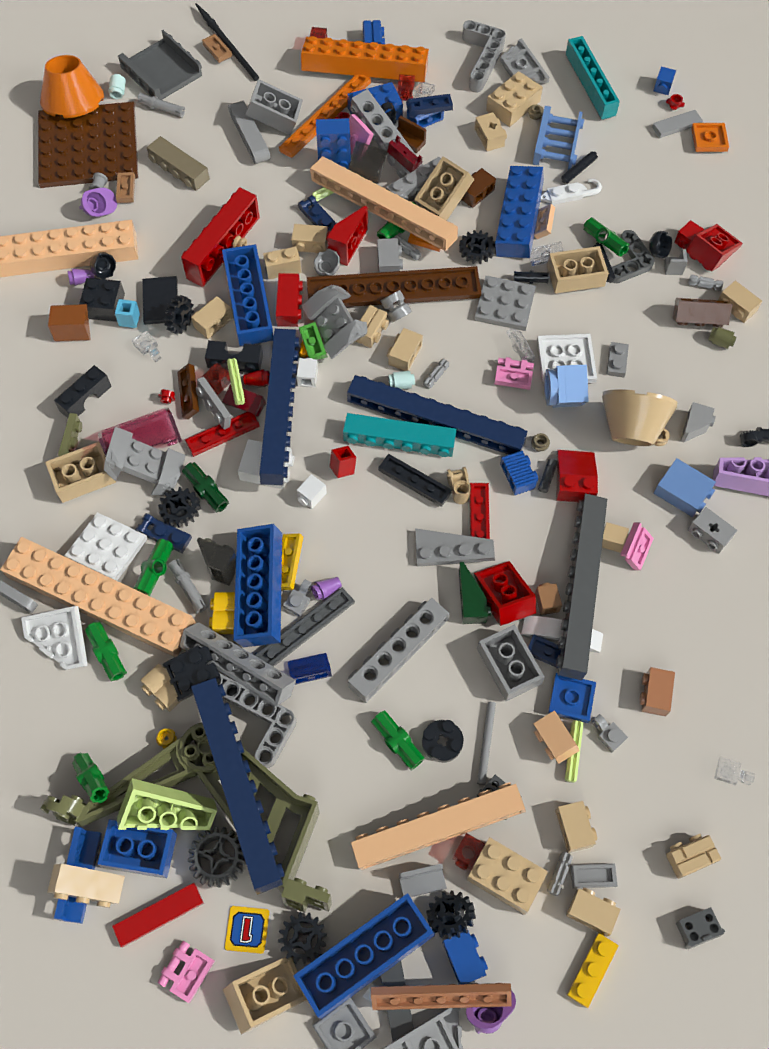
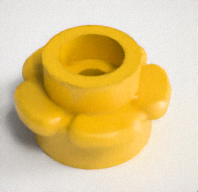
[156,728,177,749]

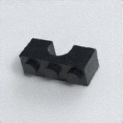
[205,340,263,373]
[54,365,112,418]

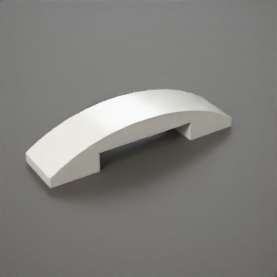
[521,616,603,653]

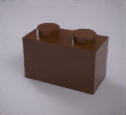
[461,168,496,208]

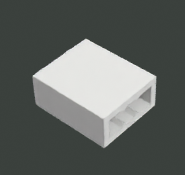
[238,439,295,489]

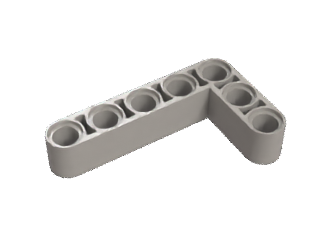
[462,20,506,93]
[218,673,297,768]

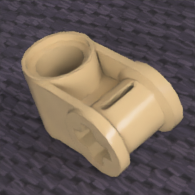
[446,467,470,504]

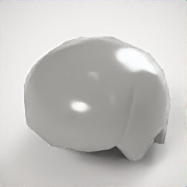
[314,249,340,276]

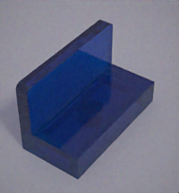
[288,653,332,685]

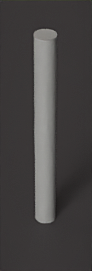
[477,702,496,785]

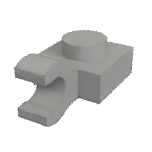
[283,579,312,617]
[591,714,628,752]

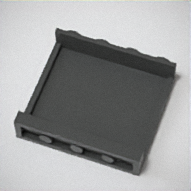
[118,30,202,100]

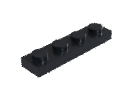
[378,453,452,507]

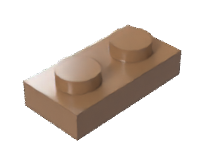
[202,34,232,63]
[116,172,135,203]

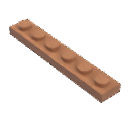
[371,983,512,1010]

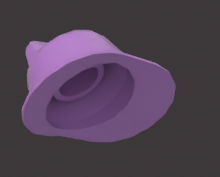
[79,188,117,217]
[466,990,516,1034]

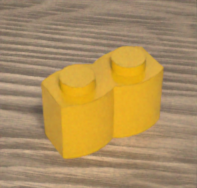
[209,592,235,634]

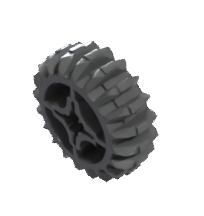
[188,826,246,888]

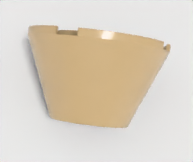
[602,389,678,446]

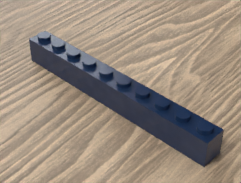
[259,328,299,486]
[347,375,528,455]
[191,678,285,895]

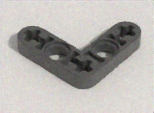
[612,230,654,284]

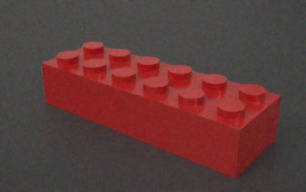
[181,187,260,287]

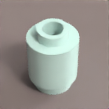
[108,74,126,99]
[388,371,415,389]

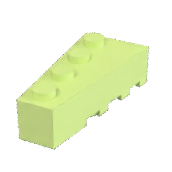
[117,778,217,830]

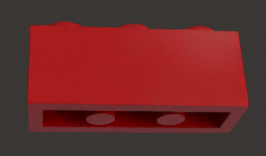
[276,273,303,327]

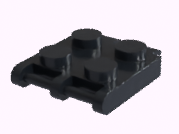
[162,645,220,702]

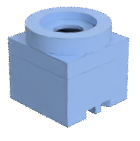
[544,365,589,408]

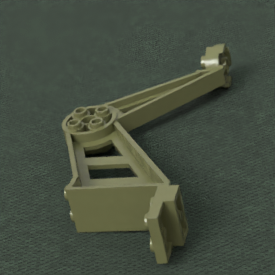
[40,722,332,913]

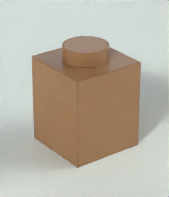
[535,583,562,616]

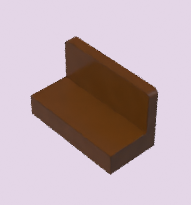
[397,116,427,153]

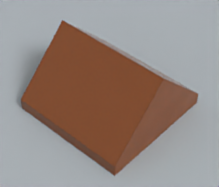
[48,304,91,341]

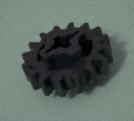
[459,230,496,264]
[164,295,194,334]
[158,487,201,528]
[426,890,476,939]
[278,912,327,965]

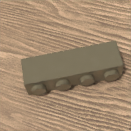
[147,136,210,191]

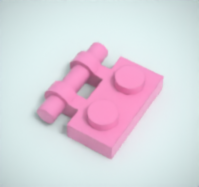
[494,357,534,390]
[157,941,215,1003]

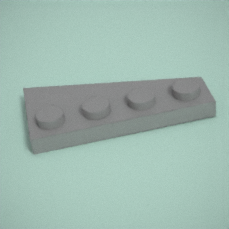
[415,528,495,567]

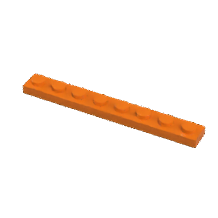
[279,75,371,158]

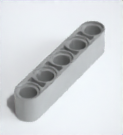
[228,100,271,164]

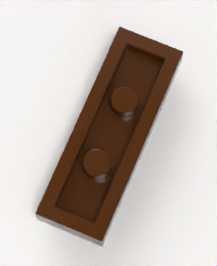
[178,363,199,419]

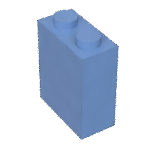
[653,458,716,517]

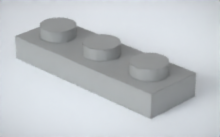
[196,377,231,429]

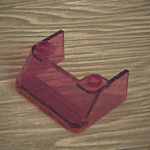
[98,408,182,457]

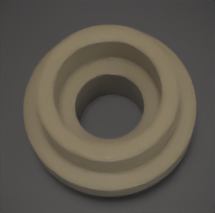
[528,104,544,120]
[531,433,550,451]

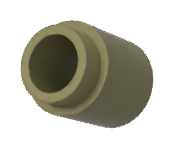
[708,327,737,349]

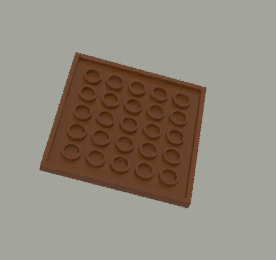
[38,101,139,188]

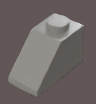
[681,402,716,442]

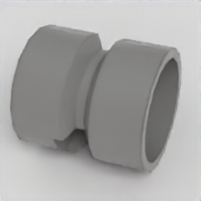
[381,290,412,323]

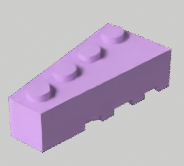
[713,457,769,496]

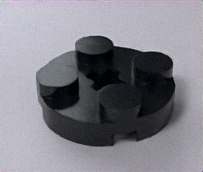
[422,720,464,763]

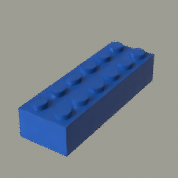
[495,166,544,258]
[222,244,274,346]
[233,524,282,648]
[293,893,435,1019]

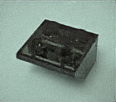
[197,537,236,586]

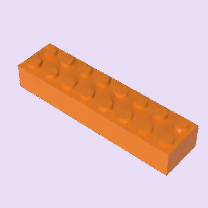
[301,36,429,82]

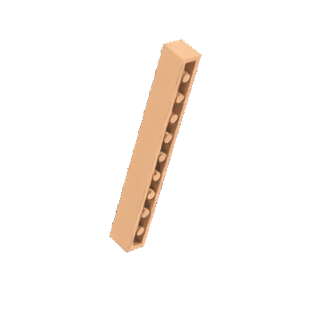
[310,156,458,251]

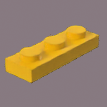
[281,533,303,590]
[567,933,619,1008]

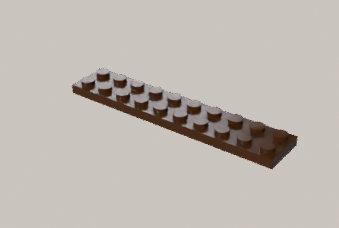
[307,266,481,307]

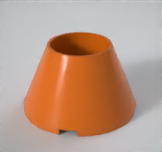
[40,55,104,118]

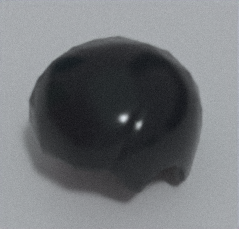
[649,231,672,258]
[90,252,116,279]

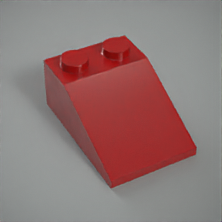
[326,206,368,266]
[686,224,743,272]
[556,450,598,502]
[474,561,536,626]

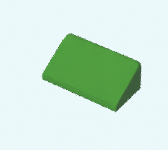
[299,322,328,360]

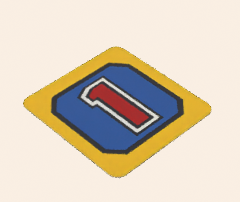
[225,906,270,954]

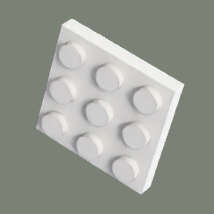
[537,334,597,385]
[64,512,147,581]

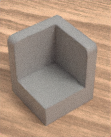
[664,249,687,275]

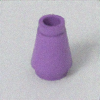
[67,269,94,286]
[311,577,342,600]

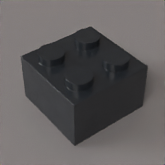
[79,278,125,322]

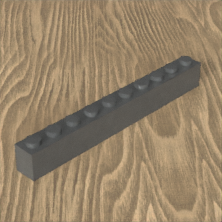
[556,493,608,681]

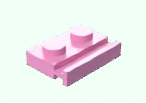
[620,522,654,570]

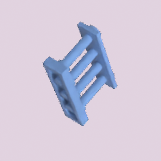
[532,106,584,171]

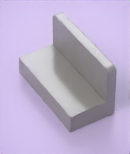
[399,863,447,897]

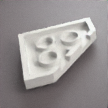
[21,606,88,670]

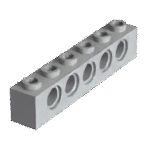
[350,89,423,178]
[348,598,449,703]
[179,622,296,706]

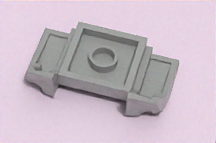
[302,285,367,359]
[104,426,185,495]

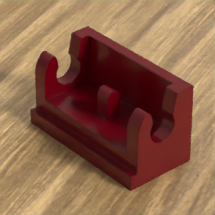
[387,135,423,173]
[222,384,266,417]

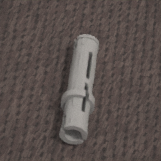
[137,93,185,117]
[168,559,207,614]

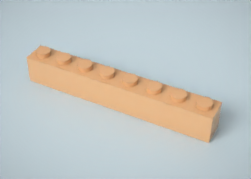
[351,782,526,870]

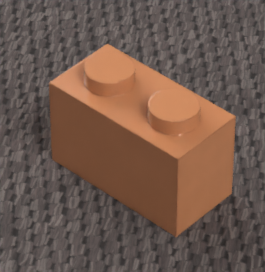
[639,667,675,717]

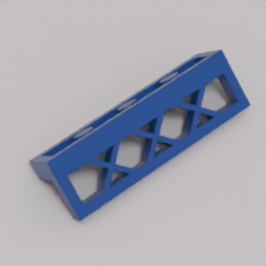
[54,827,102,924]

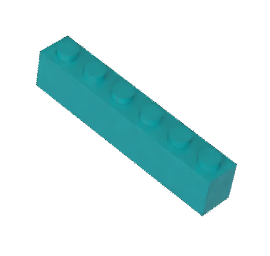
[566,36,620,120]
[343,413,457,457]

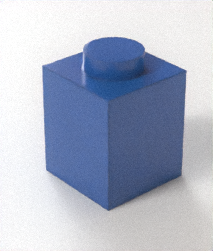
[653,66,676,95]

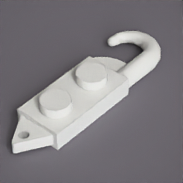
[540,179,602,205]

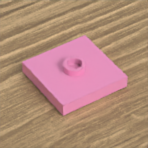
[349,114,374,162]

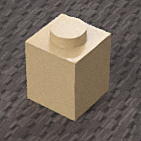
[602,522,629,553]

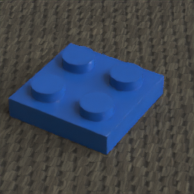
[548,673,596,723]

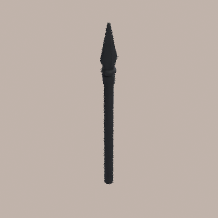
[195,3,259,81]

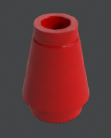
[243,369,270,387]

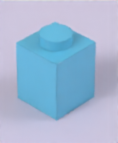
[115,299,140,328]

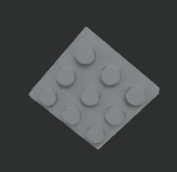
[475,276,536,331]

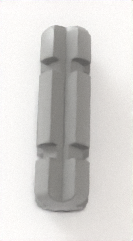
[395,235,421,260]
[688,275,723,291]
[423,359,449,389]
[547,852,573,896]

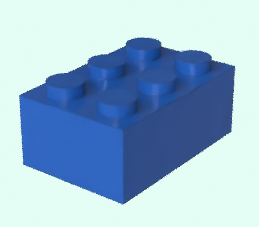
[347,82,403,125]
[316,118,351,170]
[97,819,177,879]

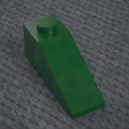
[458,562,491,624]

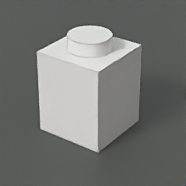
[297,358,318,388]
[297,474,327,509]

